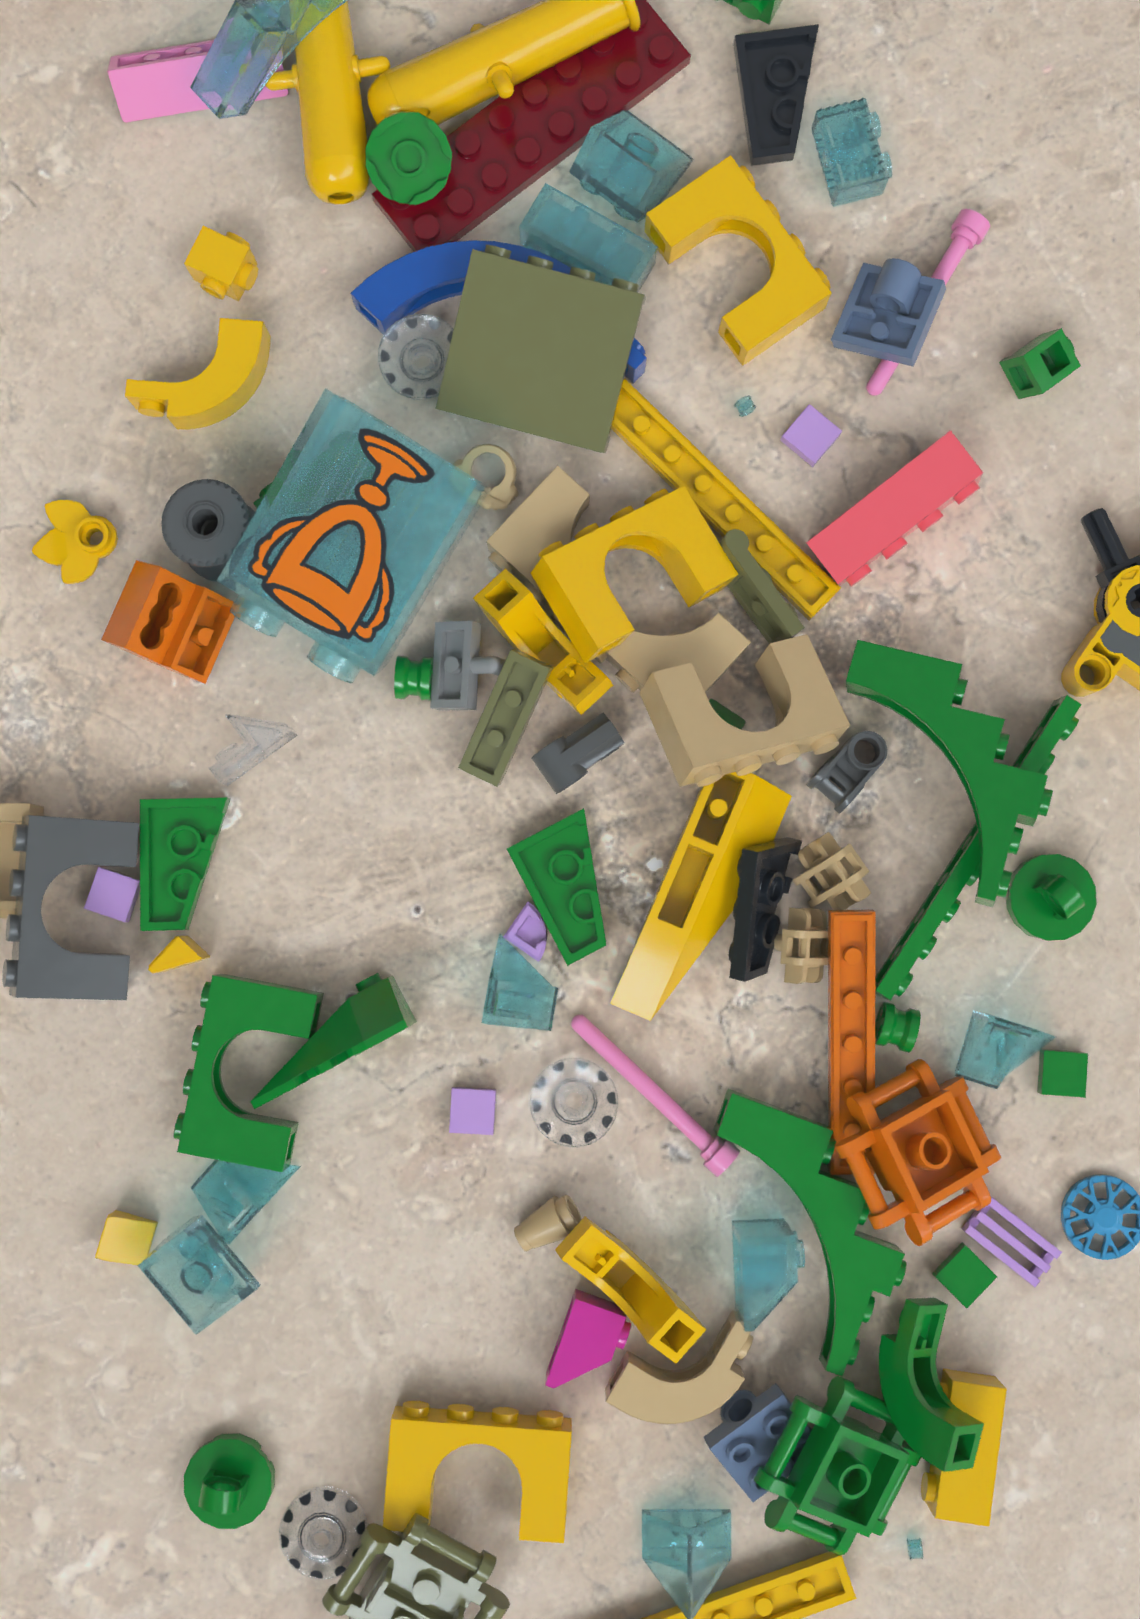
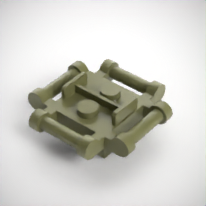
[322,1513,510,1619]

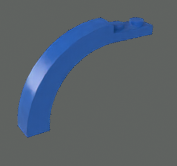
[350,240,647,384]

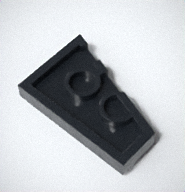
[733,24,819,166]
[728,837,802,982]

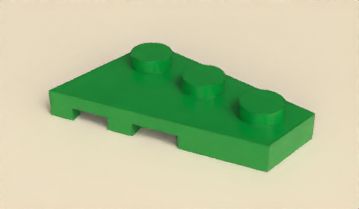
[140,797,231,931]
[507,808,606,966]

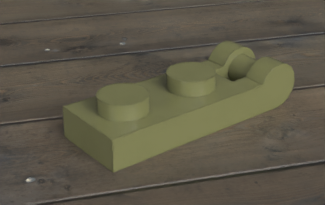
[719,529,805,644]

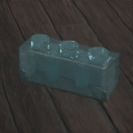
[519,183,658,293]

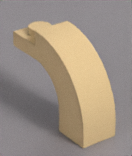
[605,1310,753,1424]

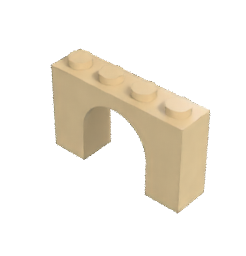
[640,634,850,787]

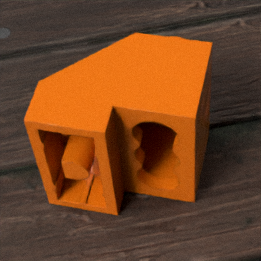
[101,560,240,684]

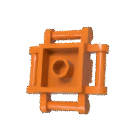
[835,1059,1001,1246]

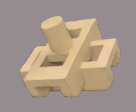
[792,832,871,910]
[774,908,828,984]

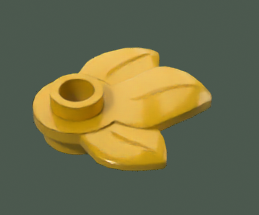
[32,500,118,584]

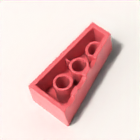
[806,430,983,587]

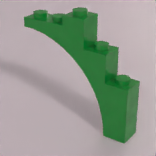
[846,640,1053,907]
[713,1089,907,1377]

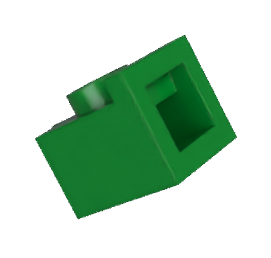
[999,328,1081,399]

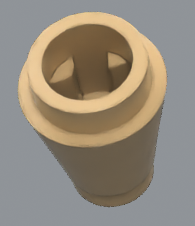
[514,1194,582,1252]

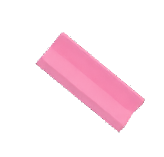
[108,29,288,122]

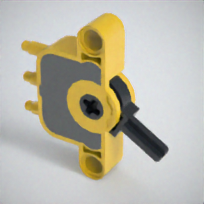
[1061,508,1140,697]

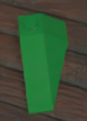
[250,973,417,1109]

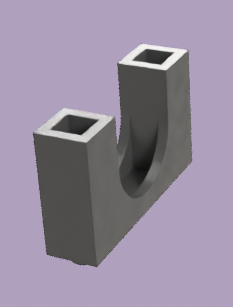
[2,815,139,1000]

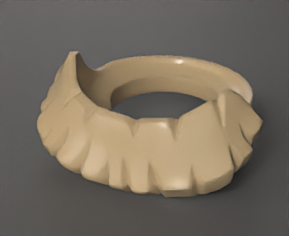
[449,444,519,510]

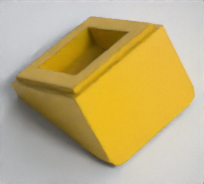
[148,936,210,974]
[95,1210,158,1266]

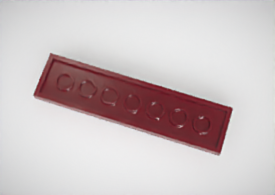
[371,0,691,252]

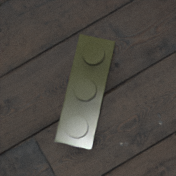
[458,648,553,787]

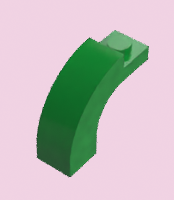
[879,1297,984,1472]

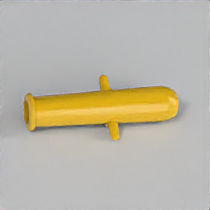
[264,0,390,204]
[367,0,641,125]

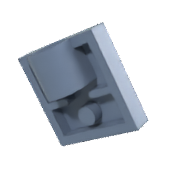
[831,258,946,367]
[703,1383,812,1502]

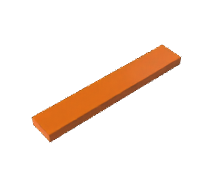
[828,909,876,1175]

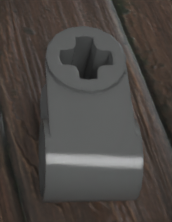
[806,731,888,814]

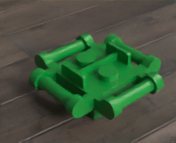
[753,1376,921,1555]

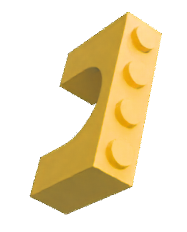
[644,155,832,366]
[530,486,739,663]
[383,1401,572,1543]

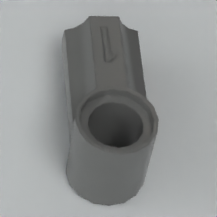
[532,712,624,794]

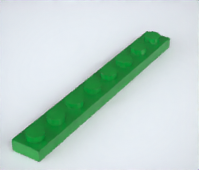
[875,695,1082,1000]

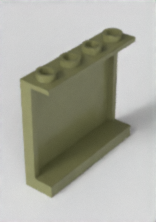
[435,244,646,453]

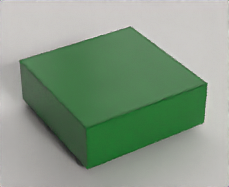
[1037,1049,1088,1098]
[932,1242,997,1309]

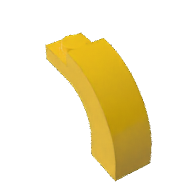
[125,318,271,430]
[473,568,614,715]
[555,1216,706,1364]

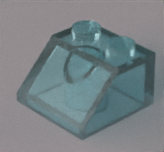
[569,109,694,223]
[138,1215,261,1335]
[731,1218,805,1332]

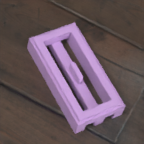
[961,1197,1062,1287]

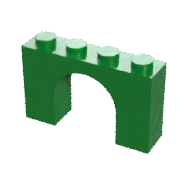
[174,974,324,1172]

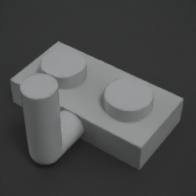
[430,621,506,710]

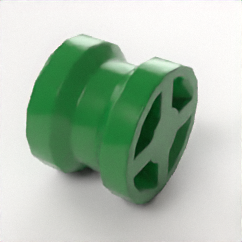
[394,655,433,701]
[875,1002,921,1053]

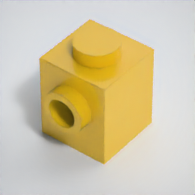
[184,226,258,301]

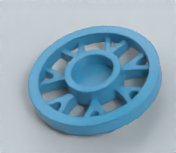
[1061,1174,1140,1260]

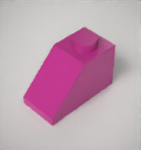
[545,1289,631,1389]

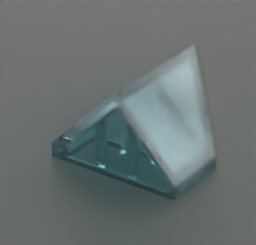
[481,933,558,1031]
[955,1011,1056,1089]
[191,1160,301,1244]
[642,1509,732,1619]

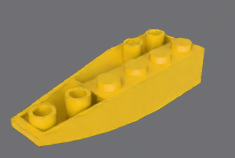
[610,772,792,1021]

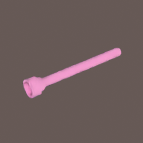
[866,209,990,396]
[571,1015,740,1177]

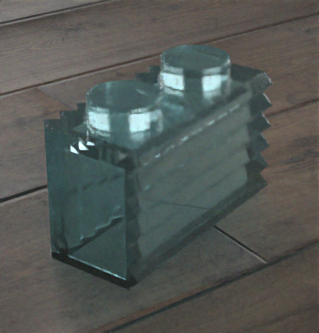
[811,98,892,207]

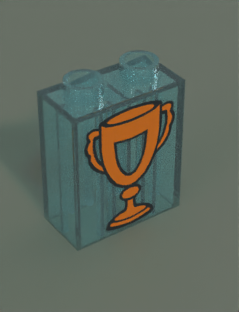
[217,388,491,683]

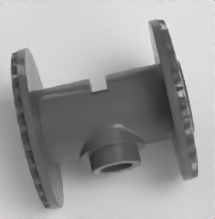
[161,479,266,583]

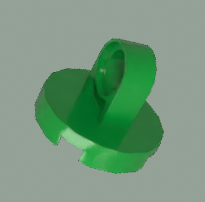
[366,111,452,205]
[1006,854,1097,941]
[184,1433,275,1529]

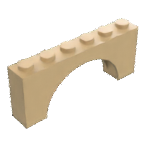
[486,466,751,693]

